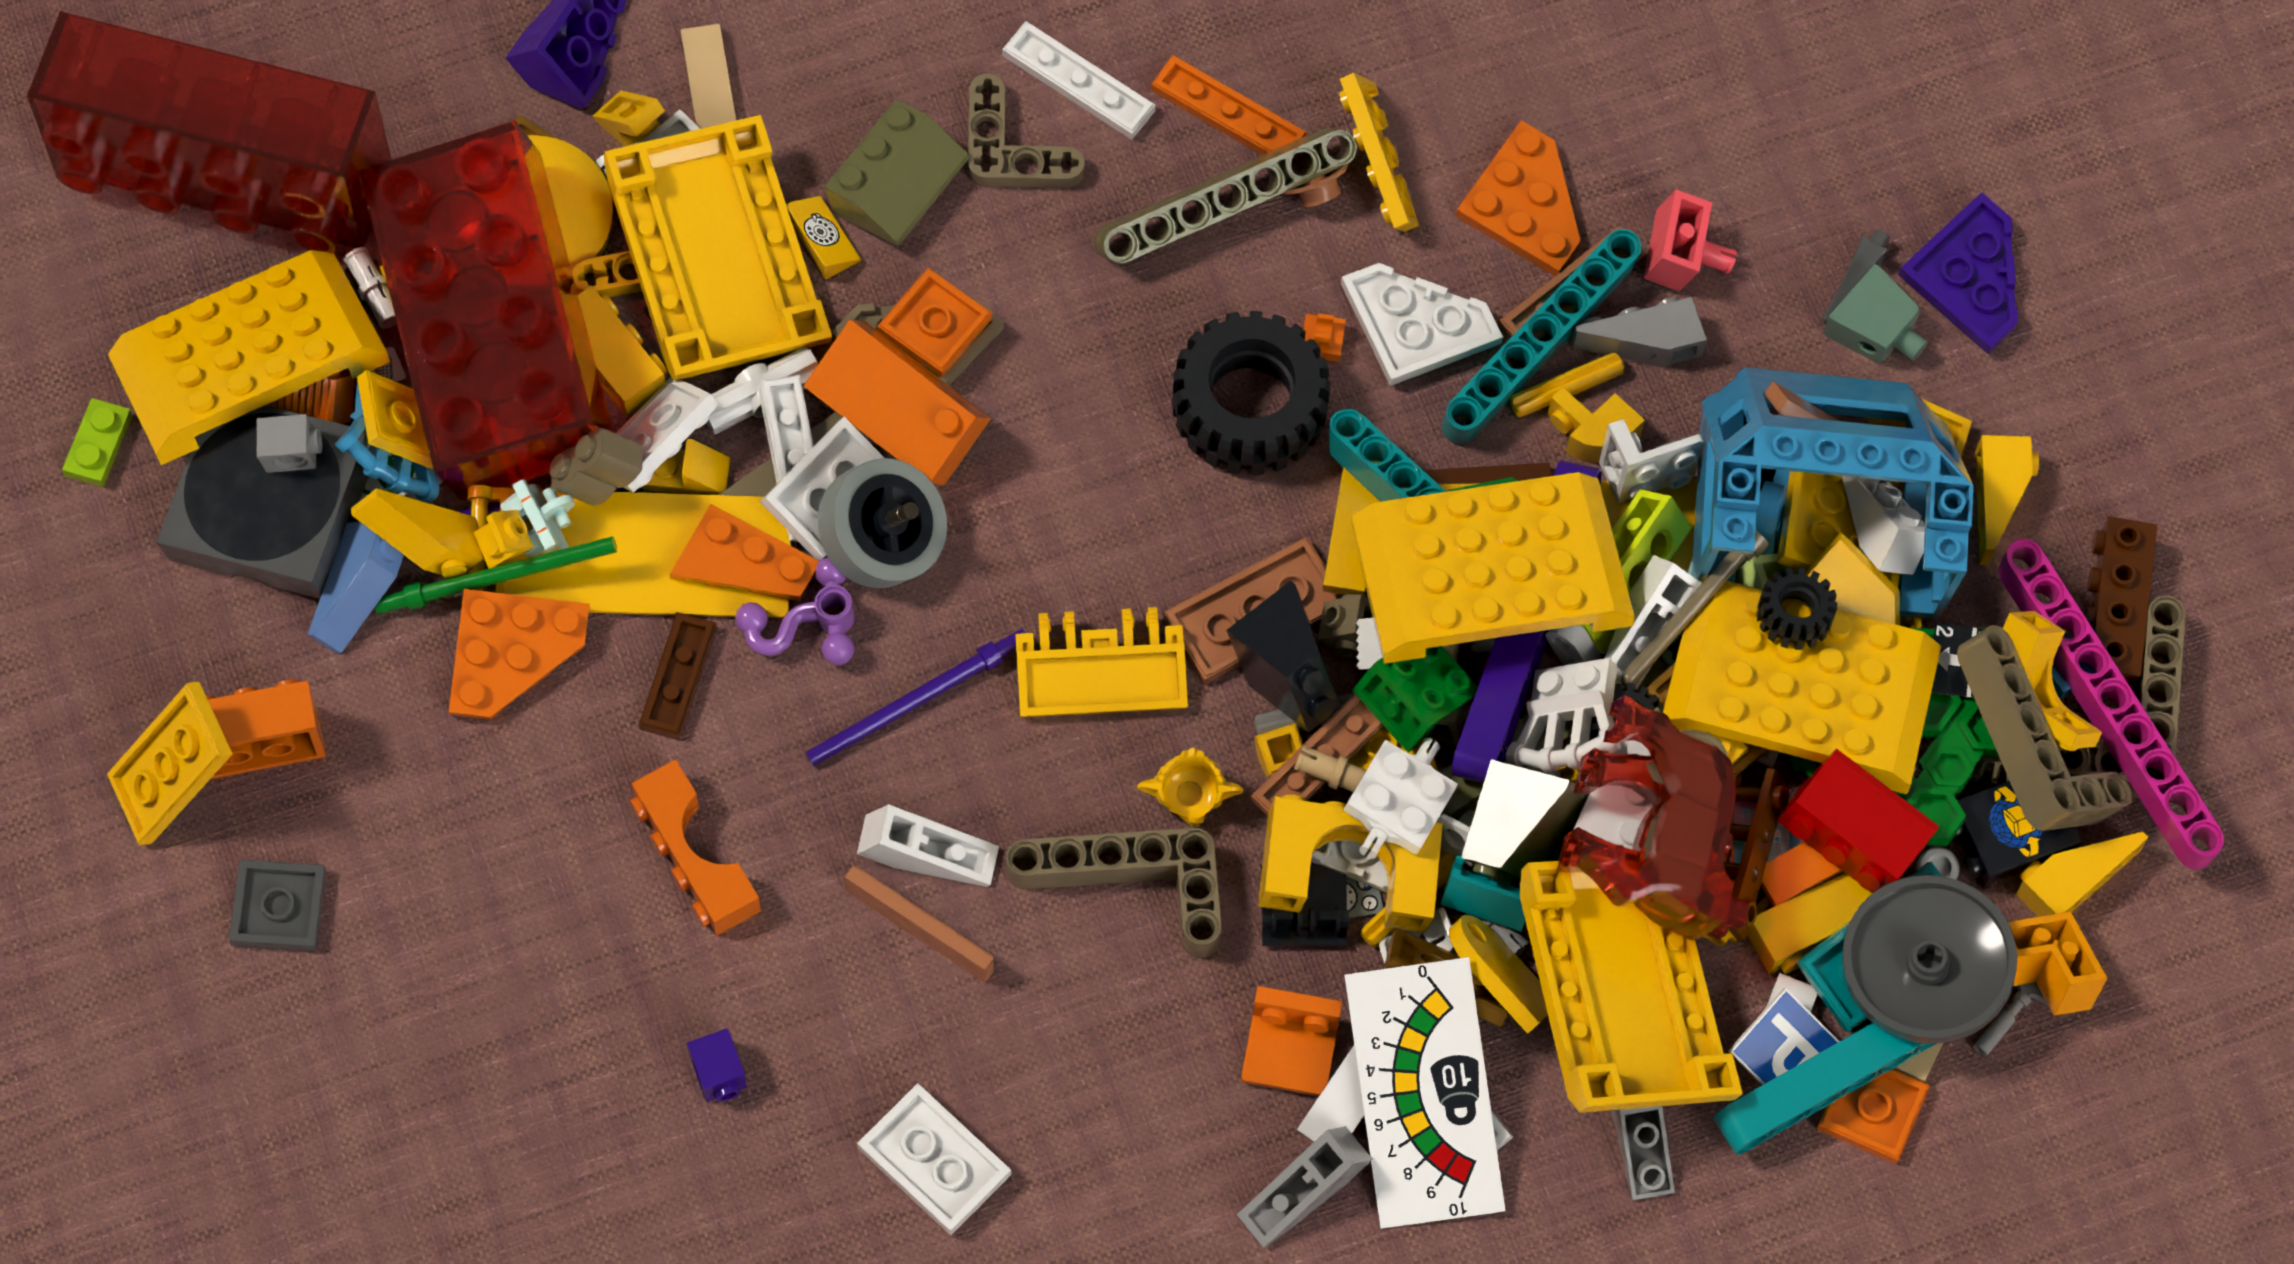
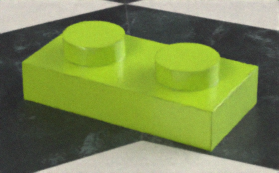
[62,398,133,488]

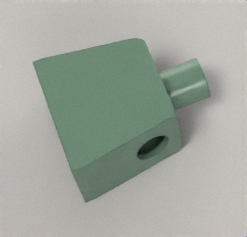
[1823,263,1928,363]

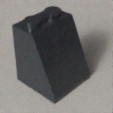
[1226,581,1341,733]

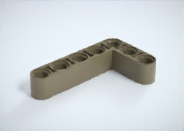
[2058,595,2186,799]
[1957,625,2132,831]
[1006,828,1221,958]

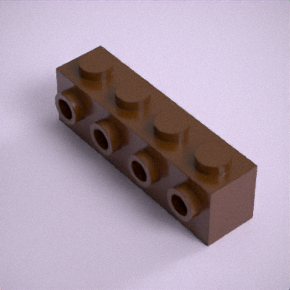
[2084,516,2158,691]

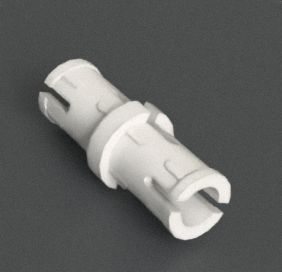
[343,247,404,329]

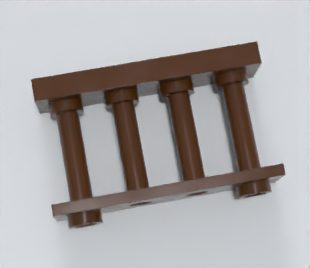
[1670,768,1789,941]

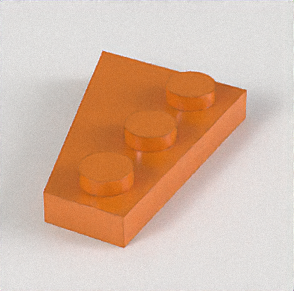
[670,504,819,601]

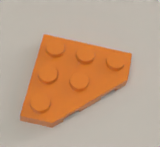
[1455,120,1581,276]
[448,589,590,720]

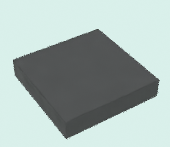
[229,860,327,952]

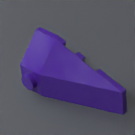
[505,0,626,109]

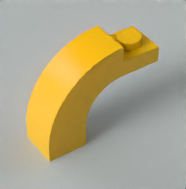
[2003,611,2102,751]

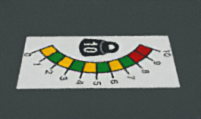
[1345,957,1505,1229]

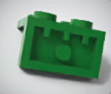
[1352,646,1478,752]

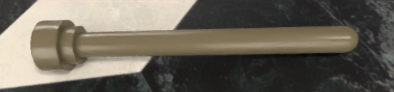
[1621,531,1769,687]

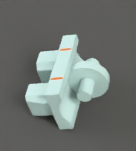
[500,479,575,558]

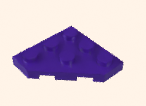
[1898,192,2018,354]

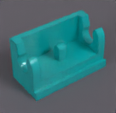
[1440,855,1525,931]

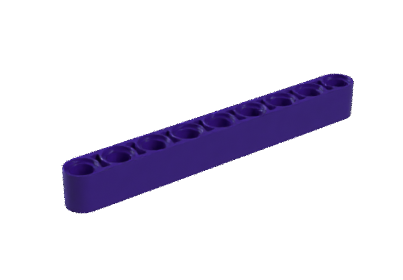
[1452,460,1602,783]

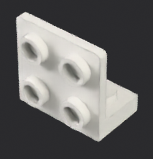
[1599,419,1704,504]

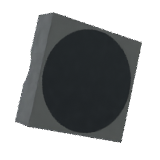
[156,405,370,599]

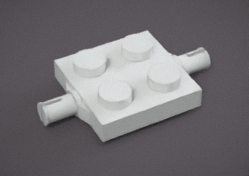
[1343,738,1458,859]

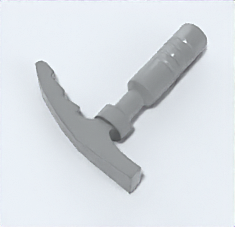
[1973,983,2049,1057]

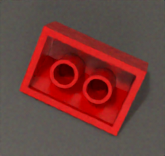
[1777,748,1939,893]

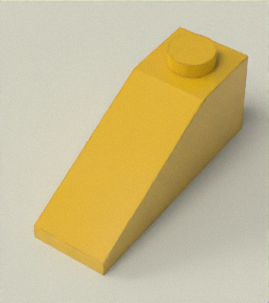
[1975,435,2039,565]
[351,488,483,578]
[2016,832,2149,917]

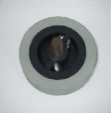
[818,458,947,588]

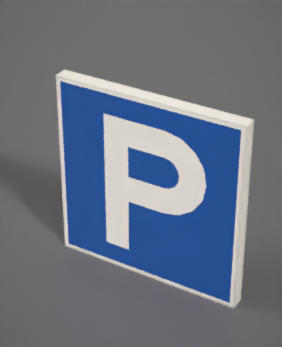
[1728,988,1840,1085]

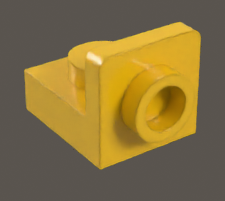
[473,510,534,568]

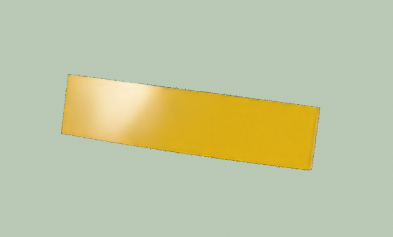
[1322,461,1379,596]

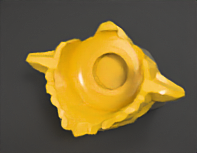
[1137,747,1244,826]

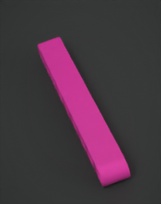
[1998,539,2224,870]

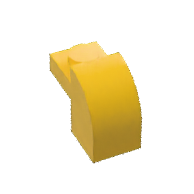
[1548,387,1645,463]

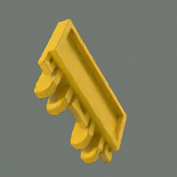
[1015,607,1188,718]

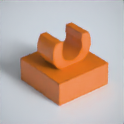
[1303,313,1346,363]

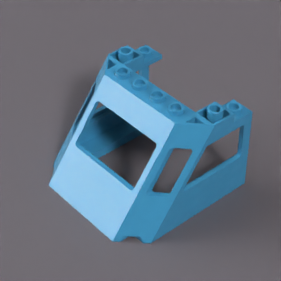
[1692,367,1973,620]

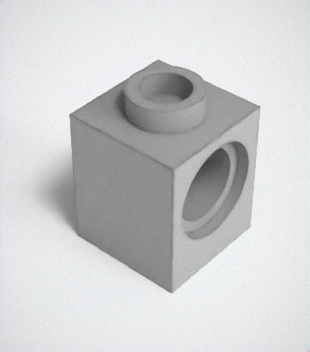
[257,414,323,473]

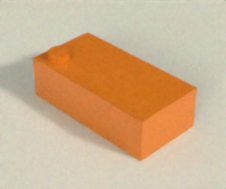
[803,319,991,485]

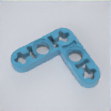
[1756,470,1790,555]

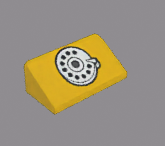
[786,196,861,280]

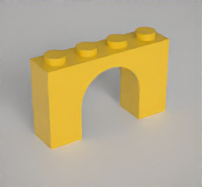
[1258,795,1443,933]

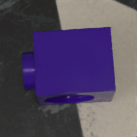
[687,1028,747,1102]

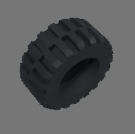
[1172,311,1330,475]

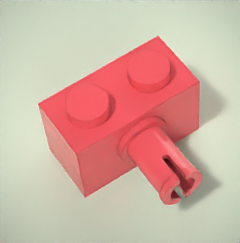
[1643,189,1737,292]

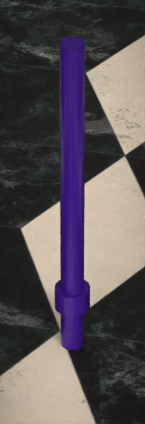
[805,628,1025,767]

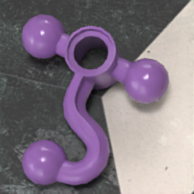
[735,556,855,665]

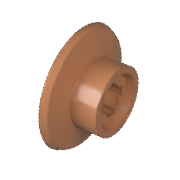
[1283,164,1348,208]

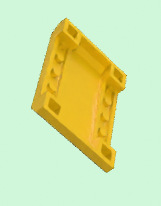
[603,115,833,381]
[108,250,391,465]
[1351,472,1635,664]
[1662,581,1941,794]
[1519,855,1743,1113]

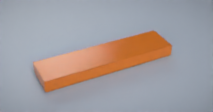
[1151,55,1308,162]

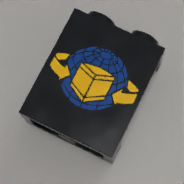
[1953,781,2082,890]

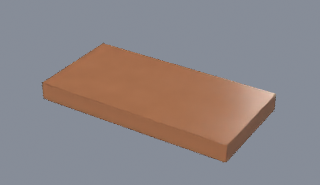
[1163,537,1343,685]

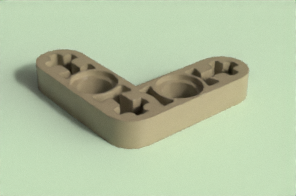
[968,73,1085,188]

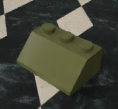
[824,99,969,246]

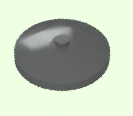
[1842,875,2017,1044]

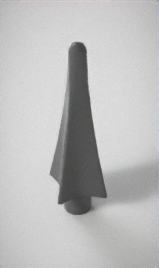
[1821,229,1890,323]

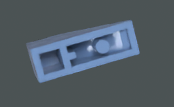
[307,522,404,653]

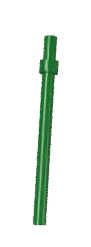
[374,536,617,614]

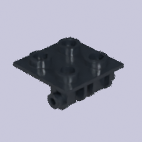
[1261,864,1349,946]

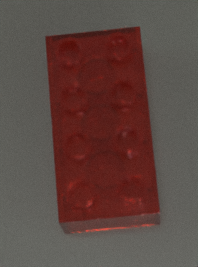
[27,11,393,254]
[359,120,614,500]

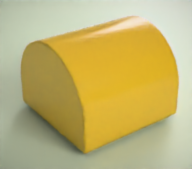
[1254,723,1303,777]

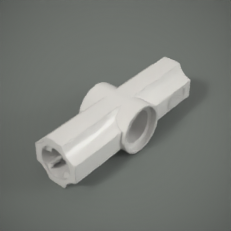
[706,347,818,435]

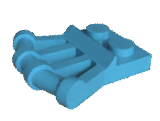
[335,382,440,503]

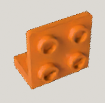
[1241,986,1343,1097]

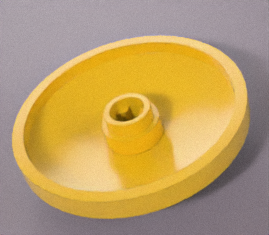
[450,135,614,292]

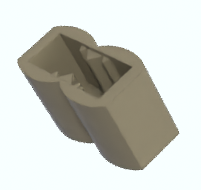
[550,428,642,506]

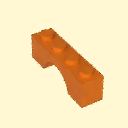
[629,759,761,936]

